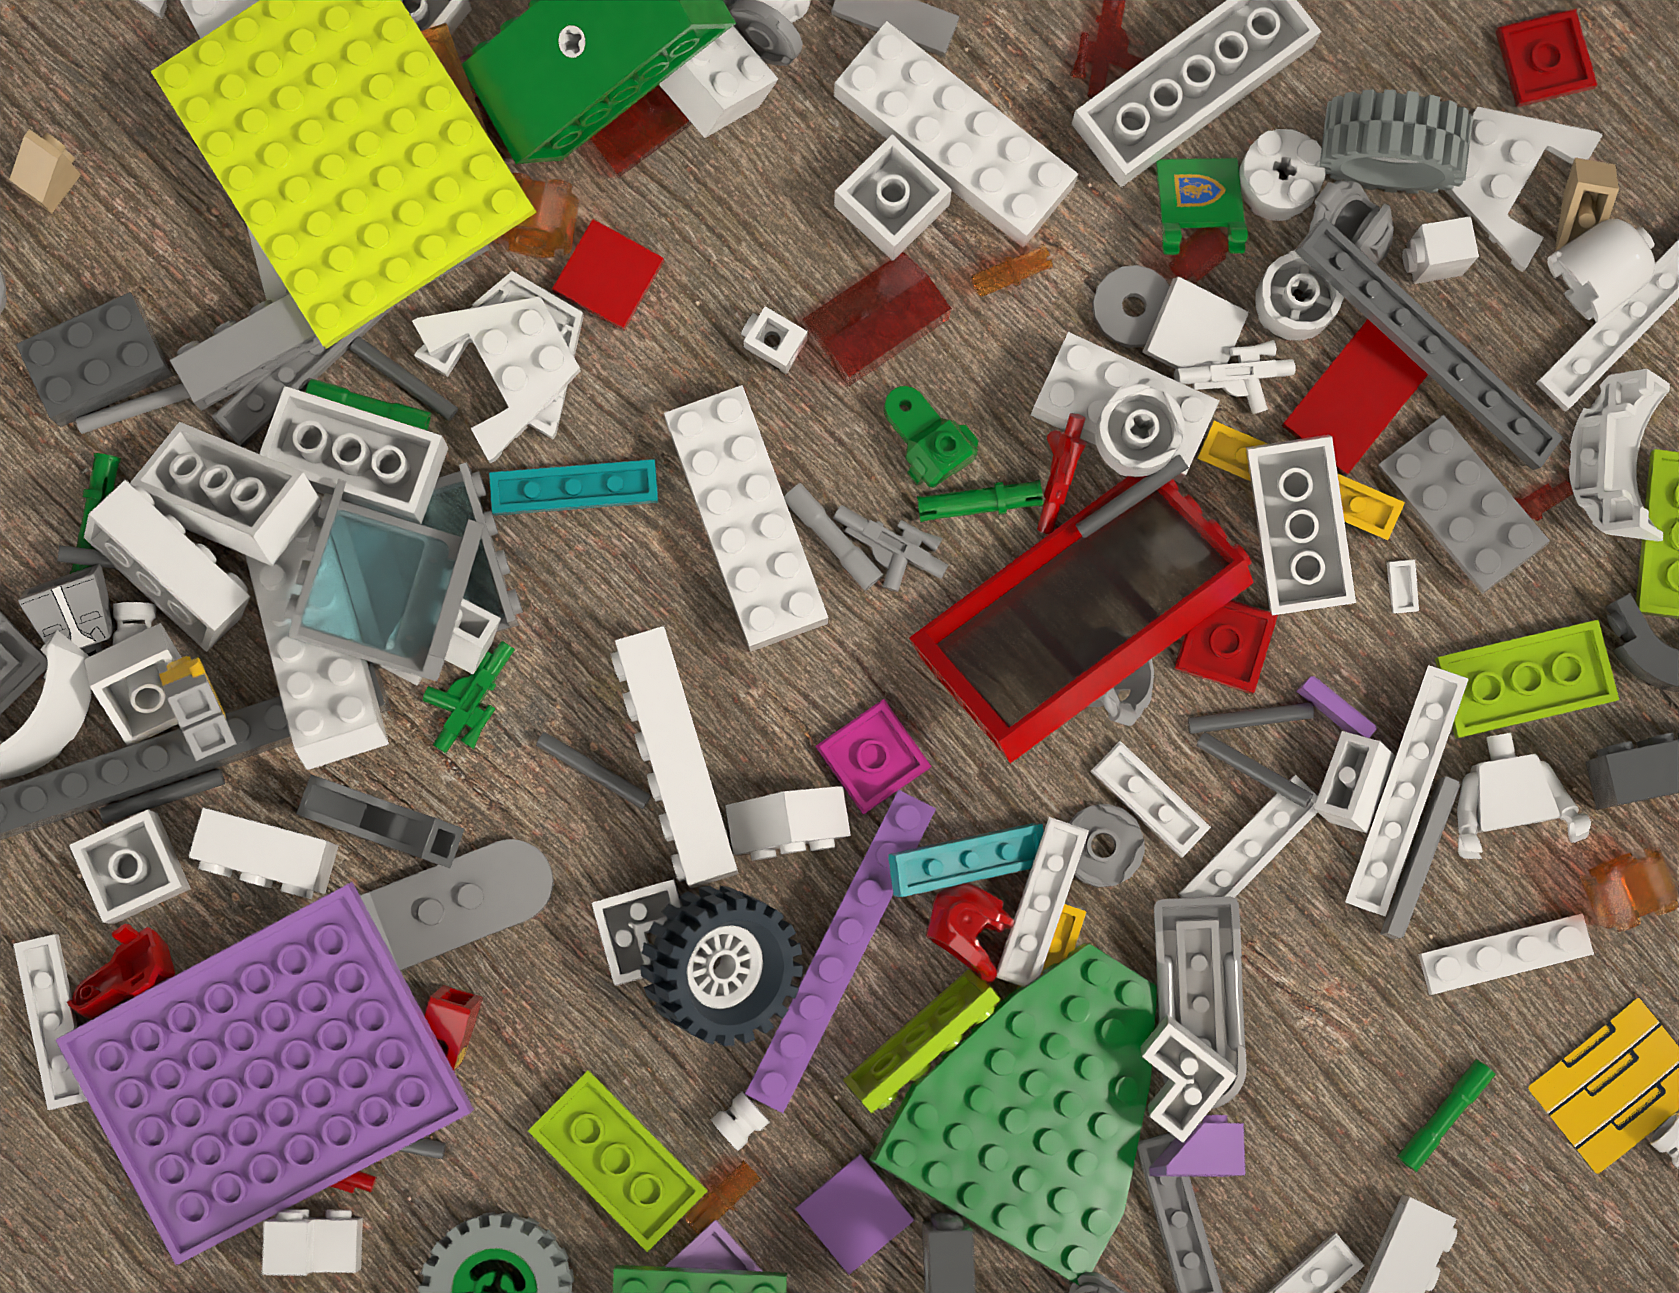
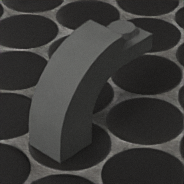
[1605,593,1679,692]

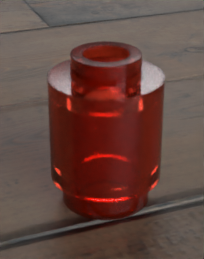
[1169,227,1229,284]

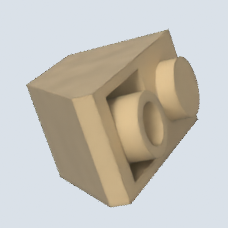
[9,129,81,213]

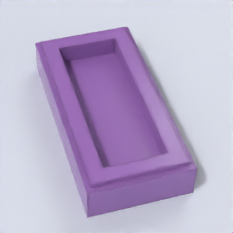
[1296,676,1377,738]

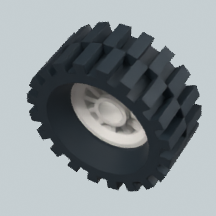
[640,886,803,1046]

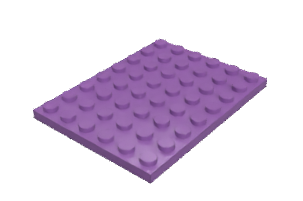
[55,882,474,1265]

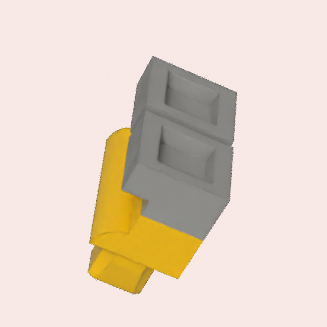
[159,656,236,761]

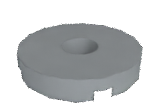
[729,0,803,66]
[1092,265,1169,348]
[1068,804,1145,888]

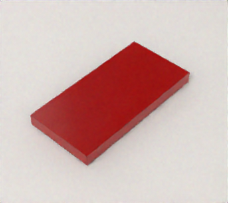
[1281,319,1428,477]

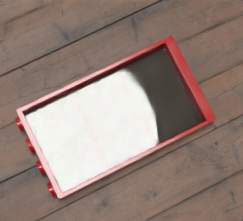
[909,475,1254,764]

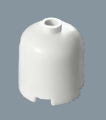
[1548,219,1655,322]

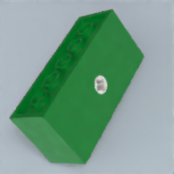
[461,0,736,164]

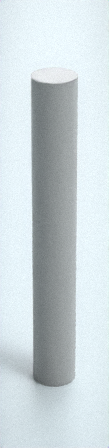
[76,383,191,434]

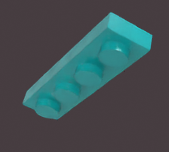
[489,459,659,516]
[888,823,1044,897]

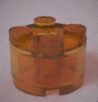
[493,172,580,258]
[1579,847,1679,932]

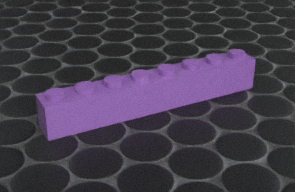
[745,790,936,1113]

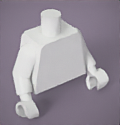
[1457,733,1591,859]

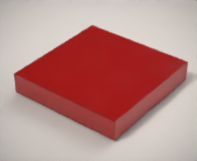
[1495,9,1598,108]
[552,219,665,331]
[1173,600,1278,695]

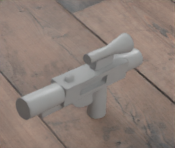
[833,505,949,592]

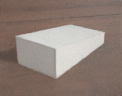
[1386,559,1419,614]

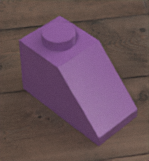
[1149,1115,1245,1177]

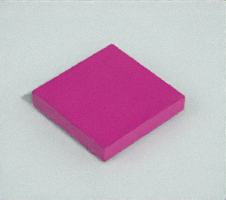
[815,699,932,815]

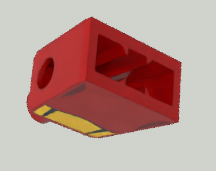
[425,985,483,1072]

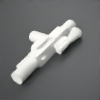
[1174,340,1295,414]

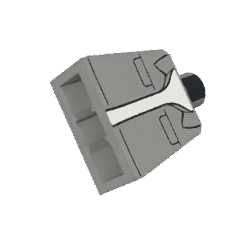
[18,564,115,657]

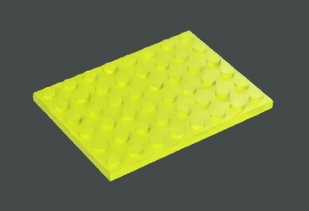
[151,0,537,349]

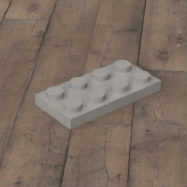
[1378,415,1550,594]

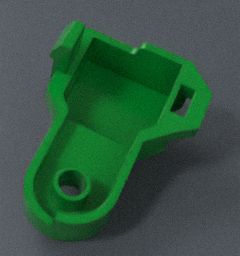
[884,386,979,488]

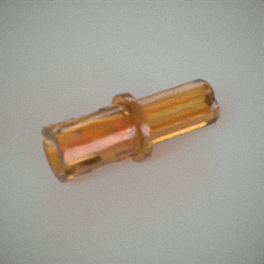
[971,244,1053,297]
[685,1160,762,1234]

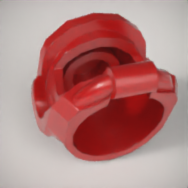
[926,882,1015,983]

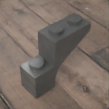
[296,774,465,868]

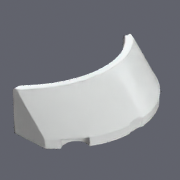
[1569,369,1670,541]
[0,630,91,780]

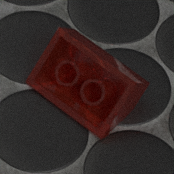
[802,251,952,387]

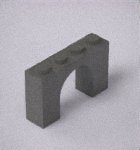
[922,1212,975,1293]

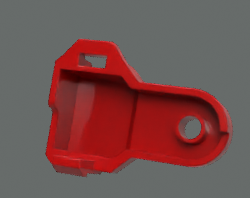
[67,924,175,1018]

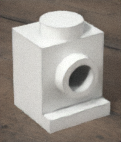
[741,307,808,374]

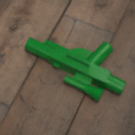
[422,640,515,754]

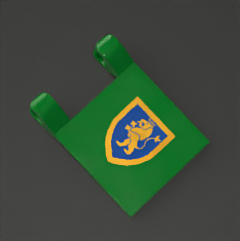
[1156,158,1248,255]

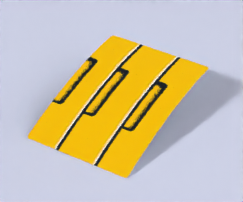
[1528,998,1679,1174]

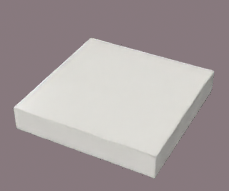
[1142,277,1249,369]

